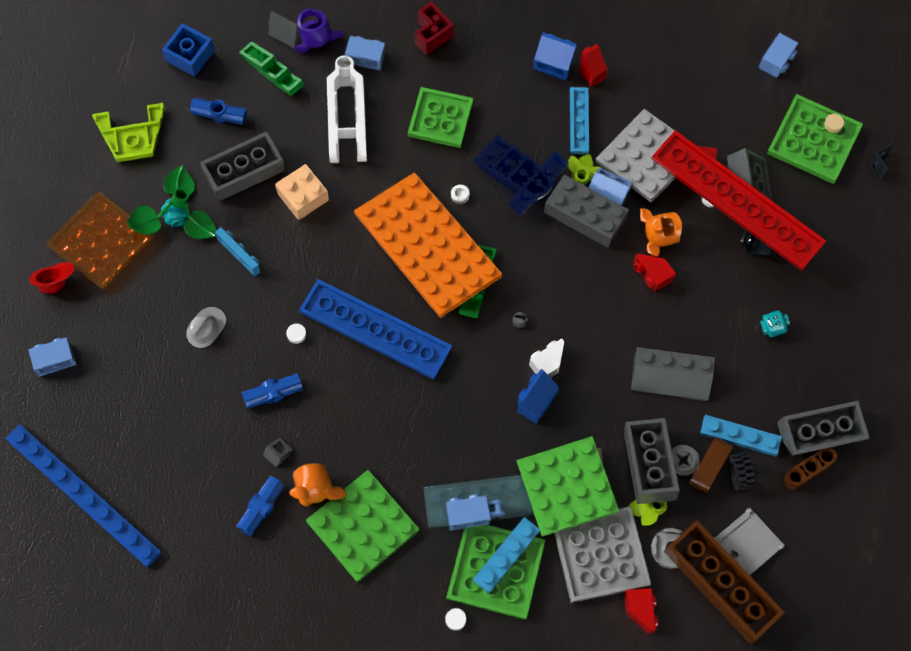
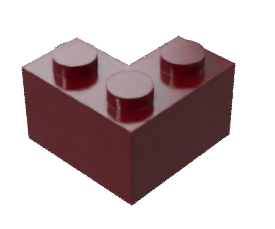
[415,1,454,55]

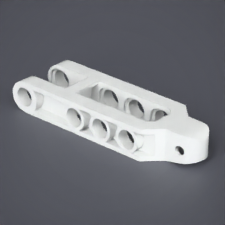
[327,56,367,163]

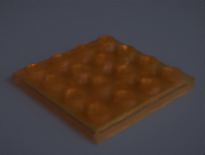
[46,191,154,290]

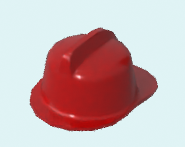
[29,262,75,294]

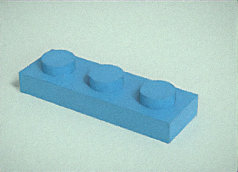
[215,227,260,277]

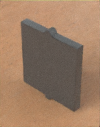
[268,11,299,48]

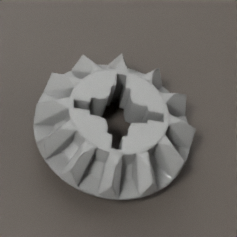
[671,445,699,476]

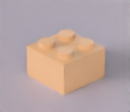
[275,164,329,220]

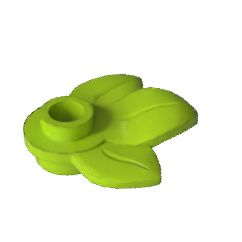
[568,154,603,185]
[628,500,667,526]

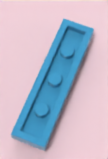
[570,87,589,155]
[700,415,782,457]
[473,517,540,594]

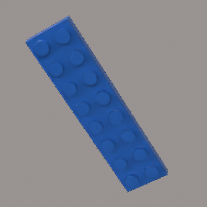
[299,279,452,380]

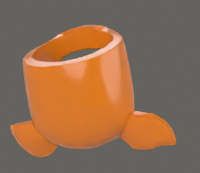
[640,208,682,257]
[290,463,346,506]

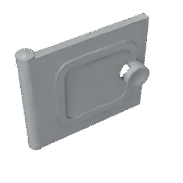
[715,508,785,575]

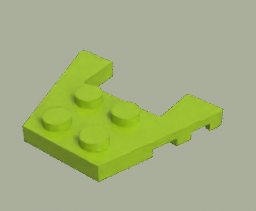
[92,103,165,162]

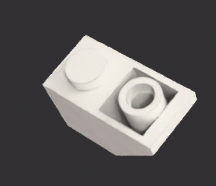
[529,339,564,378]

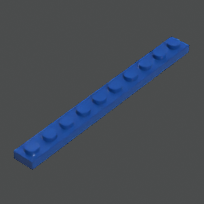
[5,424,162,568]

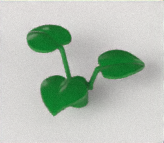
[127,165,216,239]

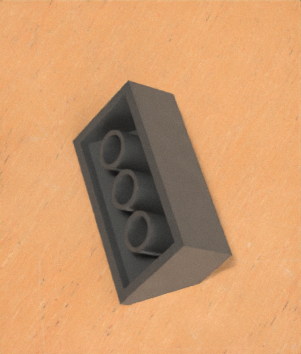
[727,148,773,201]
[631,347,715,401]
[777,401,870,456]

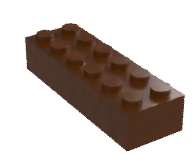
[663,520,785,644]

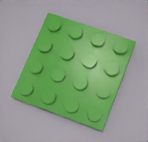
[767,94,863,184]
[516,436,619,537]
[306,470,419,583]
[446,525,545,620]

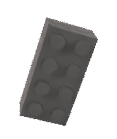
[200,131,285,201]
[544,175,629,248]
[624,418,679,504]

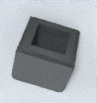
[263,437,293,467]

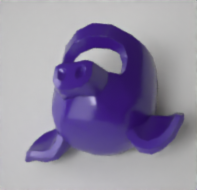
[294,8,344,53]

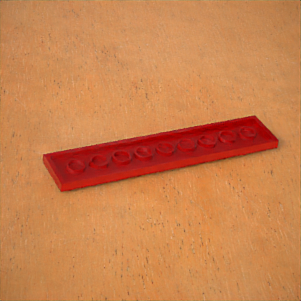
[651,130,826,271]

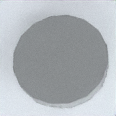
[651,528,683,569]

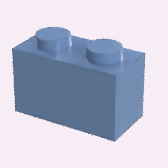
[759,33,798,78]
[345,36,385,70]
[589,167,633,206]
[28,337,77,376]

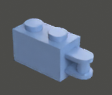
[446,494,505,530]

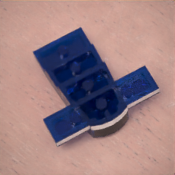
[473,135,569,216]

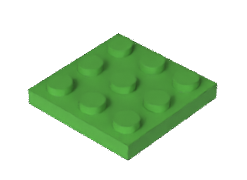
[408,87,473,148]

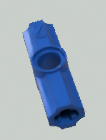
[190,98,247,125]
[241,374,303,409]
[236,476,285,536]

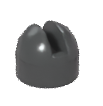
[512,312,528,328]

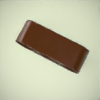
[689,436,733,494]
[783,448,837,490]

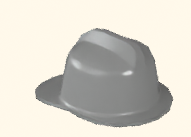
[187,307,226,348]

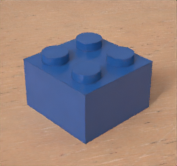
[162,23,215,77]

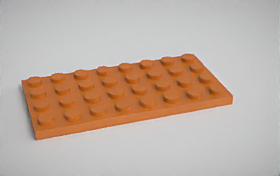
[354,172,502,318]

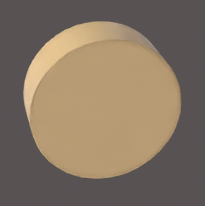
[824,114,844,133]

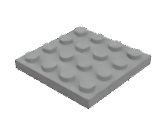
[596,109,676,203]
[554,506,651,603]

